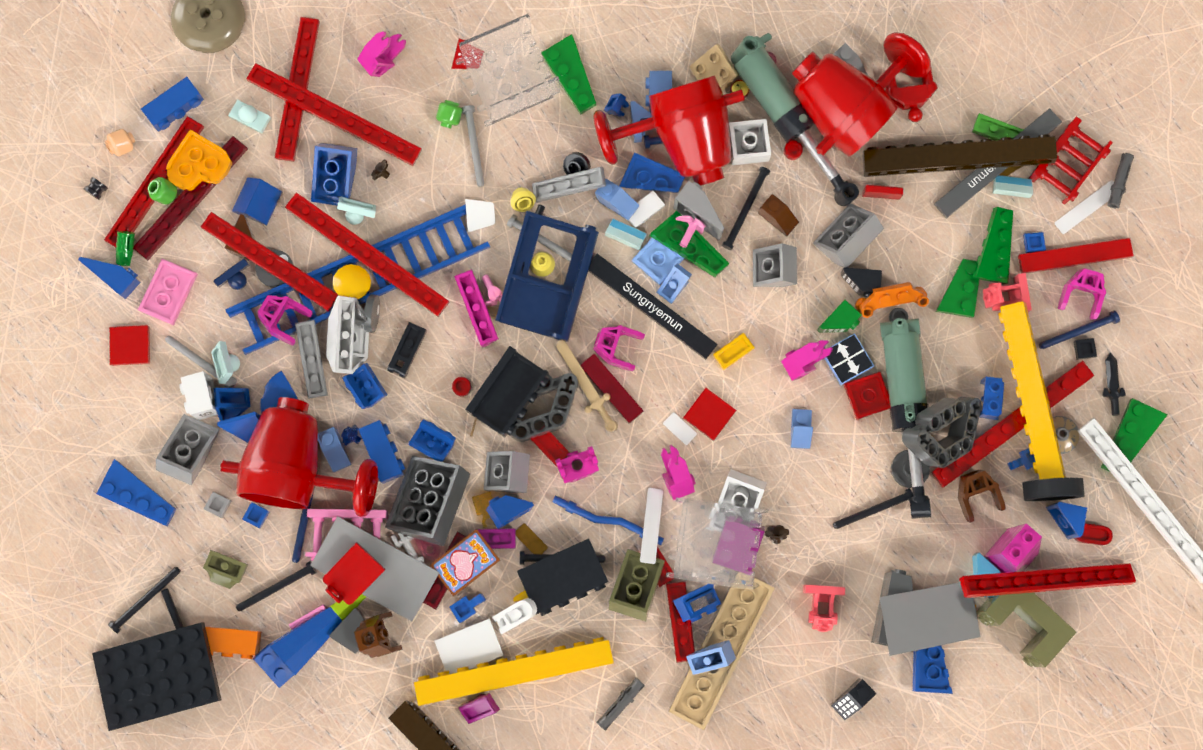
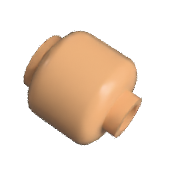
[105,129,135,157]

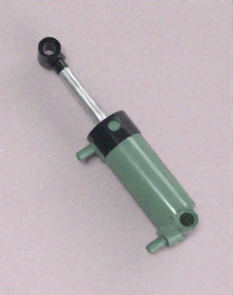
[731,33,859,206]
[880,318,931,519]

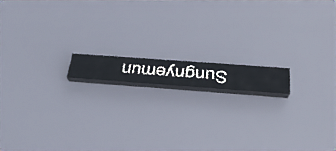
[588,253,718,360]

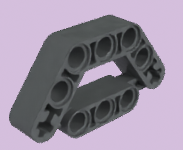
[509,373,578,442]
[902,397,982,468]

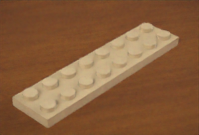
[668,571,775,730]

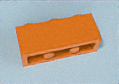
[205,627,262,659]

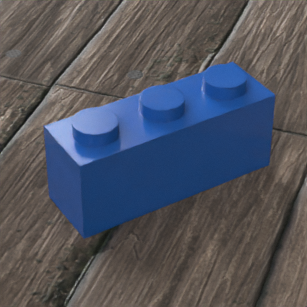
[141,77,204,132]
[358,420,405,484]

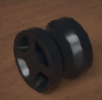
[84,177,108,200]

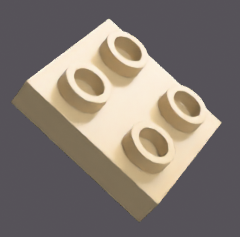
[689,44,739,91]

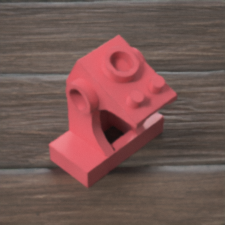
[983,273,1032,313]
[803,585,845,632]

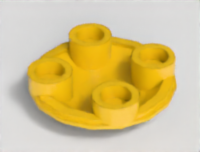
[333,264,371,299]

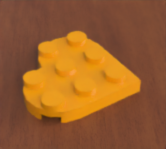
[166,130,232,191]

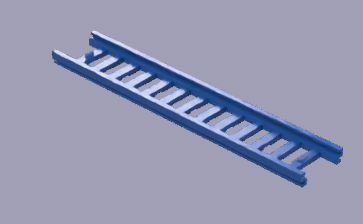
[225,204,490,355]

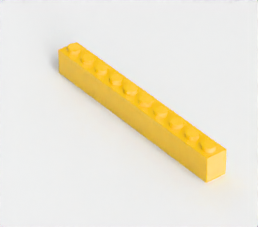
[998,301,1066,479]
[414,637,614,706]

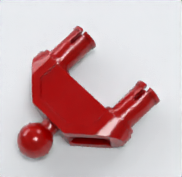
[885,67,938,122]

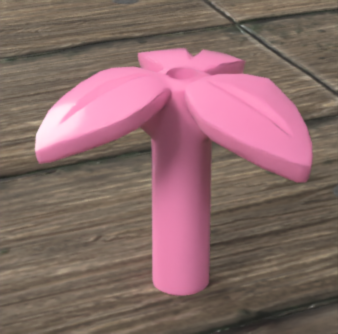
[676,216,706,248]
[482,275,503,307]

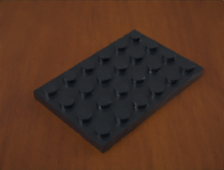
[92,622,222,731]

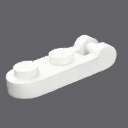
[492,598,537,634]

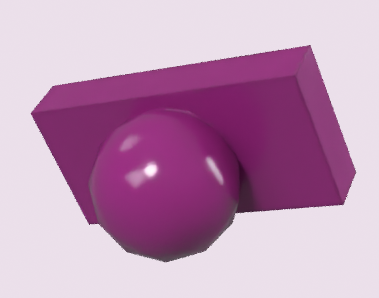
[458,693,500,724]

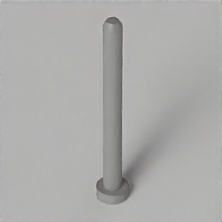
[462,105,484,187]
[507,214,572,261]
[165,336,237,388]

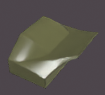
[203,550,248,589]

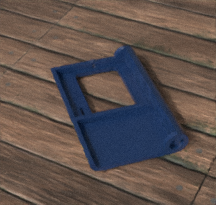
[495,211,599,342]

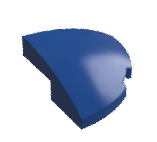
[260,371,299,414]

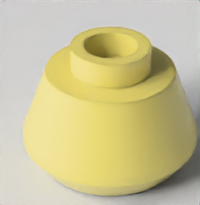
[511,187,536,212]
[530,251,555,277]

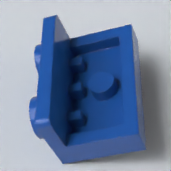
[342,363,388,409]
[409,419,456,462]

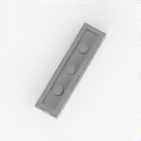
[532,167,606,203]
[295,320,328,399]

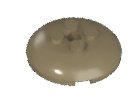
[171,0,245,53]

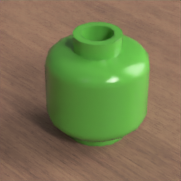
[436,100,462,129]
[148,177,177,205]

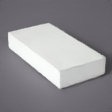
[629,191,665,228]

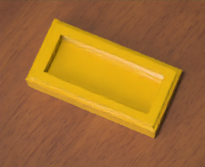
[713,333,755,370]

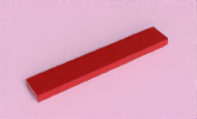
[1018,238,1134,273]

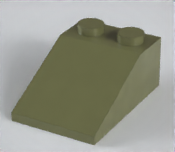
[609,549,665,622]

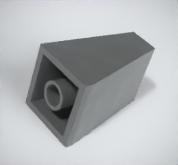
[871,569,918,652]

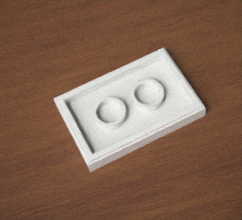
[435,619,504,674]

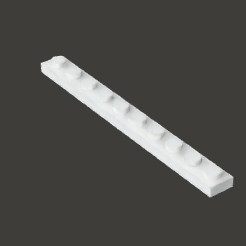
[1077,418,1203,583]

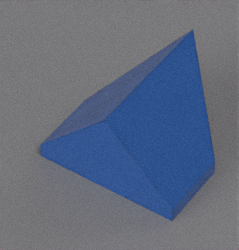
[213,388,251,430]

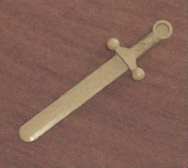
[556,340,618,432]

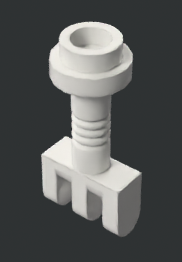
[391,532,425,564]

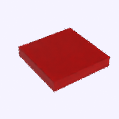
[109,325,150,366]
[843,372,890,420]
[683,388,737,441]

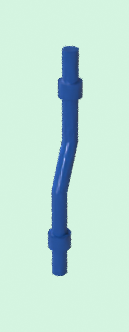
[552,495,664,545]

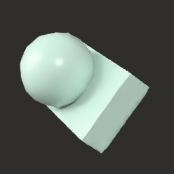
[228,100,271,134]
[337,197,376,225]
[211,341,240,384]

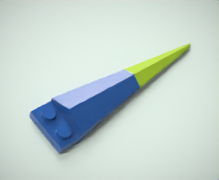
[253,594,366,688]

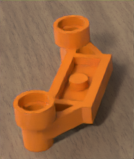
[855,282,929,318]

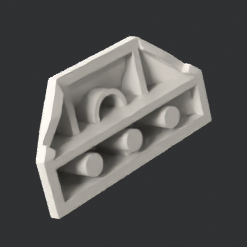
[326,296,369,374]

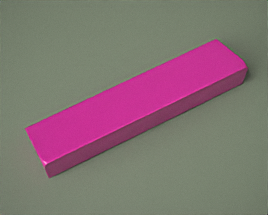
[454,269,499,348]

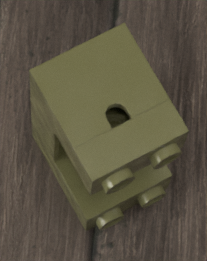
[976,592,1077,668]

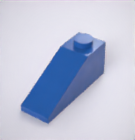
[78,257,141,299]

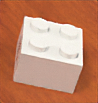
[729,119,771,165]
[179,371,218,420]

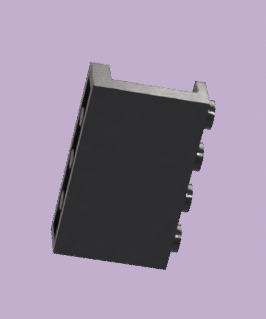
[465,346,550,438]
[517,538,608,616]

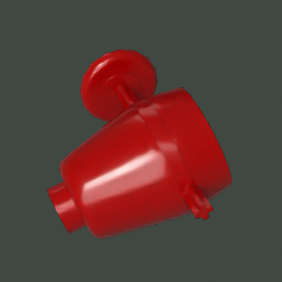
[791,32,931,157]
[593,75,745,186]
[220,397,378,517]

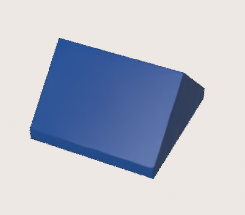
[232,177,282,226]
[1046,502,1087,540]

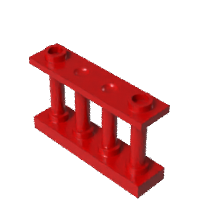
[1028,116,1113,205]

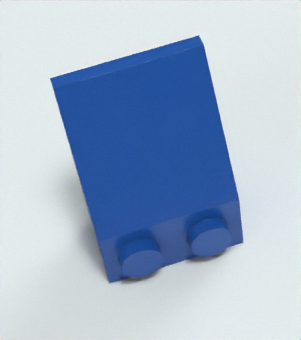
[311,143,358,206]

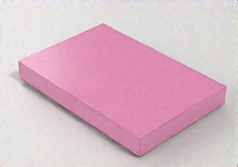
[138,259,198,325]

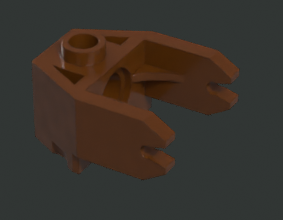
[957,470,1006,523]
[354,612,403,658]

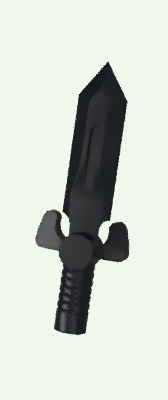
[1102,352,1126,416]

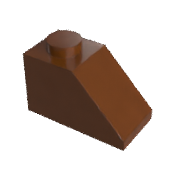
[758,194,799,237]

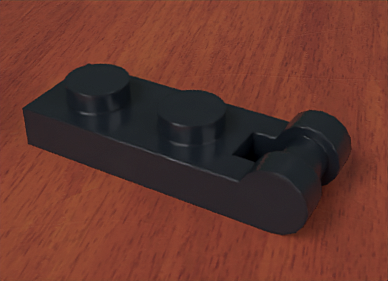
[387,322,427,379]

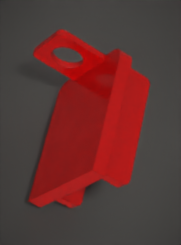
[323,542,385,605]

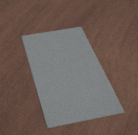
[310,516,439,621]
[880,582,981,656]

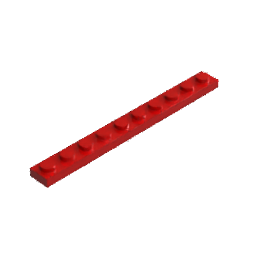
[246,63,422,166]
[285,192,450,317]
[931,361,1095,488]
[959,563,1136,598]

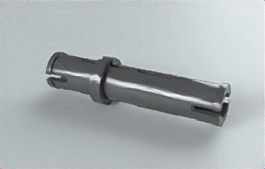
[1107,153,1134,209]
[596,678,645,731]

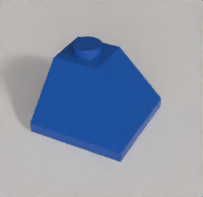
[217,412,261,443]

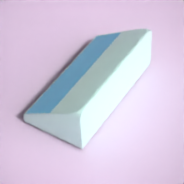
[992,175,1033,198]
[605,219,647,251]

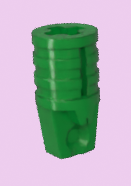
[116,231,135,266]

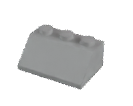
[813,203,884,268]

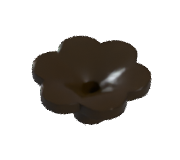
[371,159,390,180]
[765,525,789,544]

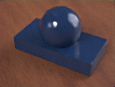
[213,259,250,290]

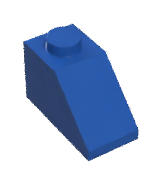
[486,495,534,529]

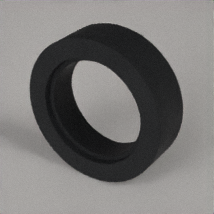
[1022,478,1085,501]

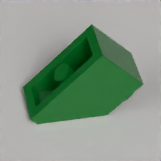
[817,300,862,333]

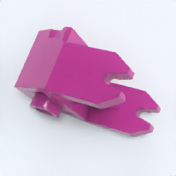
[357,31,406,77]
[1058,268,1106,320]
[258,295,312,346]
[593,325,645,372]
[781,340,833,381]
[661,445,696,500]
[555,446,599,484]

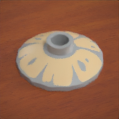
[1053,416,1079,454]

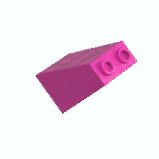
[984,523,1042,573]

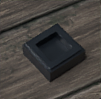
[1073,338,1097,360]

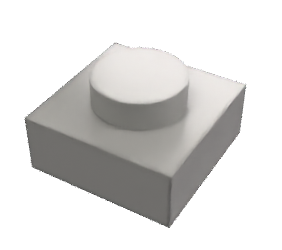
[204,492,231,518]

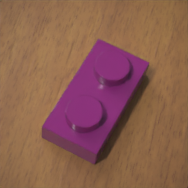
[478,529,516,549]

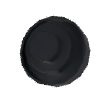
[563,152,591,175]

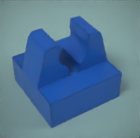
[604,93,629,117]

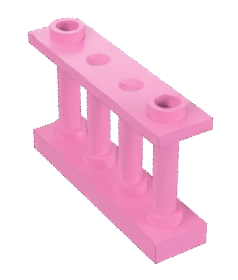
[305,509,388,561]

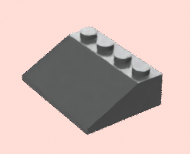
[385,456,470,546]

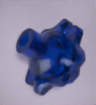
[341,425,362,446]

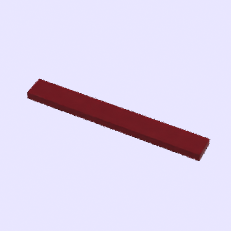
[133,136,248,261]

